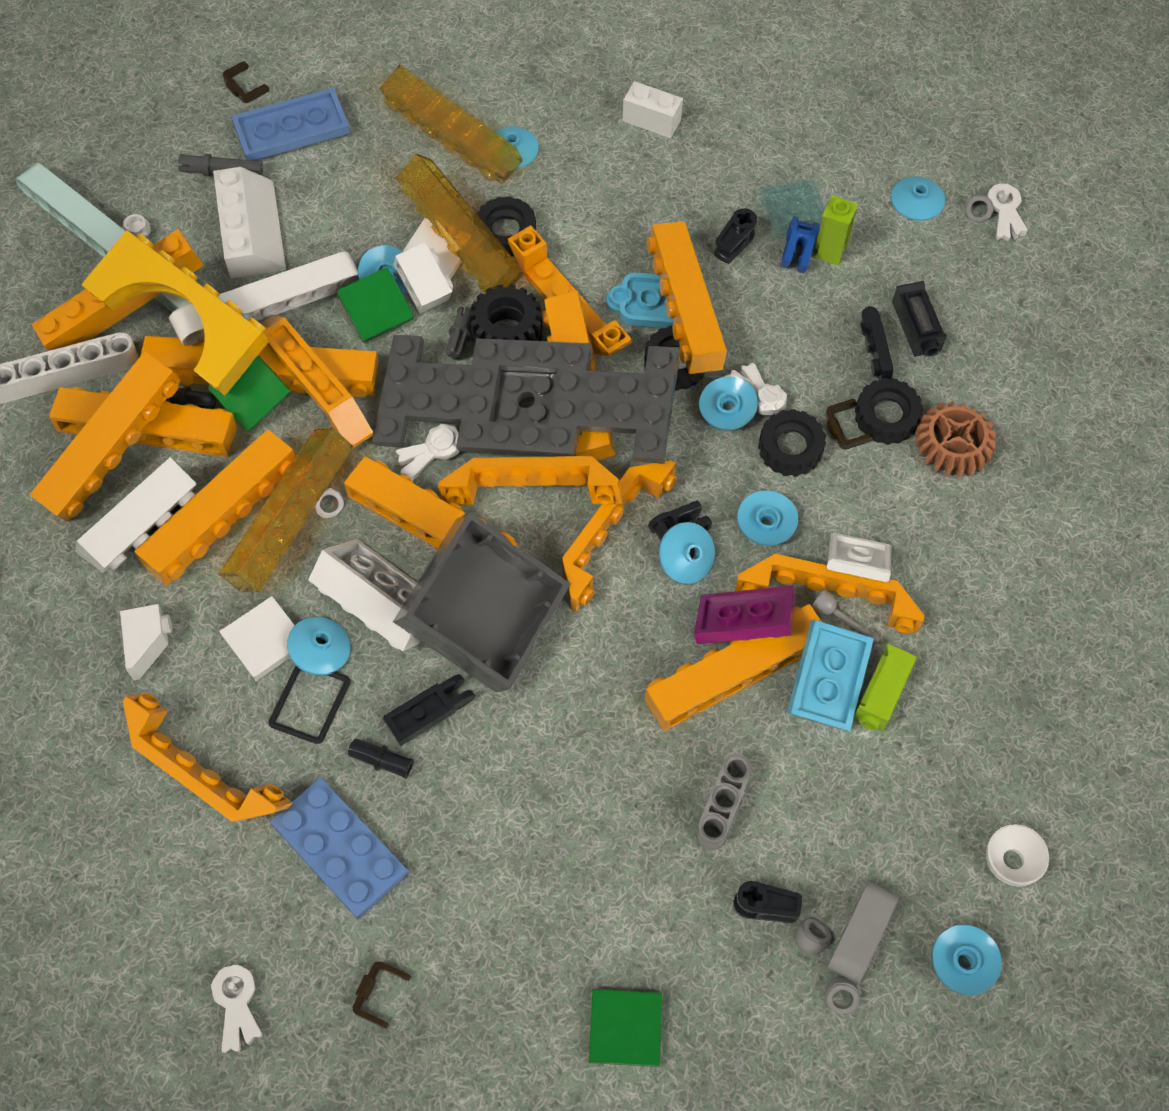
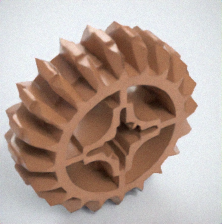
[915,401,997,478]

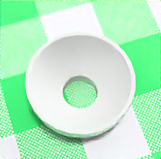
[986,824,1049,887]

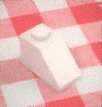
[120,604,172,680]

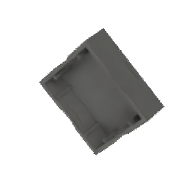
[393,511,571,692]

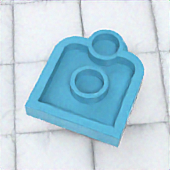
[606,273,673,328]

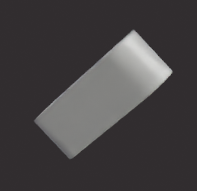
[696,754,752,851]
[827,880,900,984]

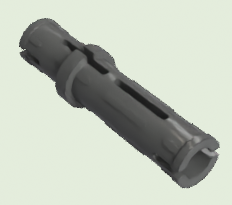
[178,154,263,176]

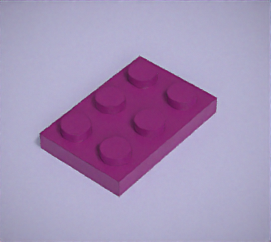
[694,585,795,644]

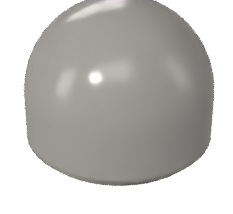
[965,195,993,222]
[312,488,344,519]
[796,918,832,955]
[825,977,860,1014]

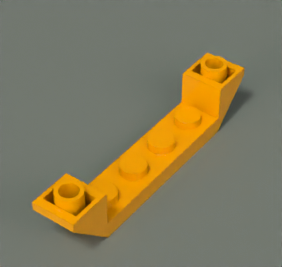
[508,225,632,357]
[260,315,373,451]
[438,456,623,506]
[562,460,677,612]
[735,554,925,634]
[123,692,293,822]

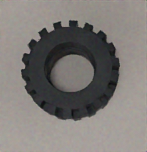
[470,284,542,346]

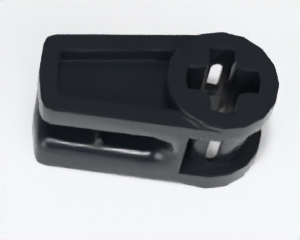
[714,208,757,264]
[648,500,712,541]
[733,881,802,923]

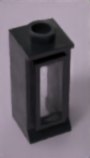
[892,281,947,357]

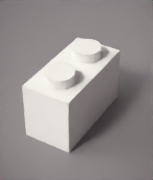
[622,81,683,138]
[393,242,453,314]

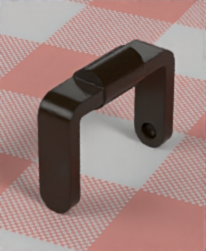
[223,61,269,103]
[826,399,873,450]
[353,962,411,1029]

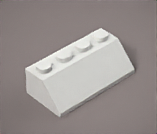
[213,167,286,279]
[75,458,197,572]
[308,539,421,651]

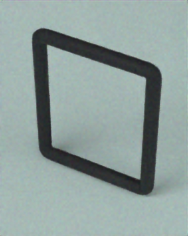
[268,666,350,744]

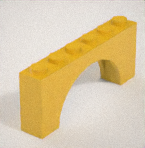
[81,230,270,396]

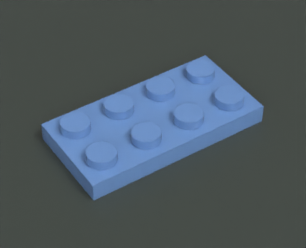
[231,88,350,160]
[270,777,409,920]

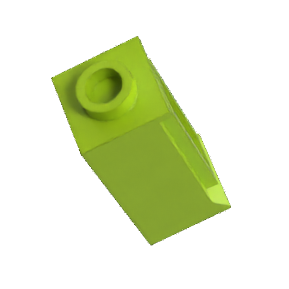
[812,195,858,266]
[854,644,917,732]

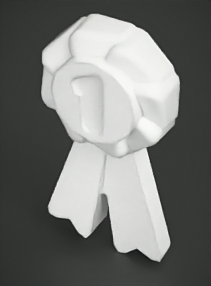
[987,184,1028,241]
[724,363,787,415]
[396,423,459,481]
[211,965,263,1053]

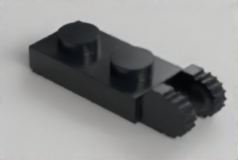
[860,306,894,380]
[382,674,475,746]

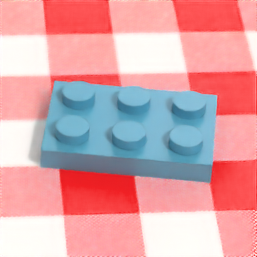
[787,620,874,731]

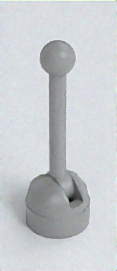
[812,589,880,645]

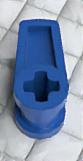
[780,216,820,273]

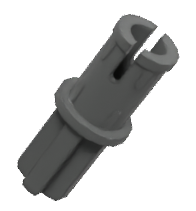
[445,306,471,360]

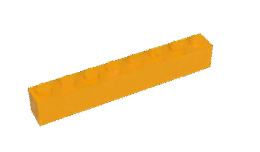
[140,336,379,398]

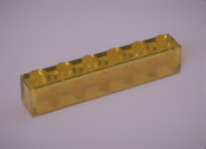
[379,64,523,184]
[396,153,525,294]
[218,427,354,592]

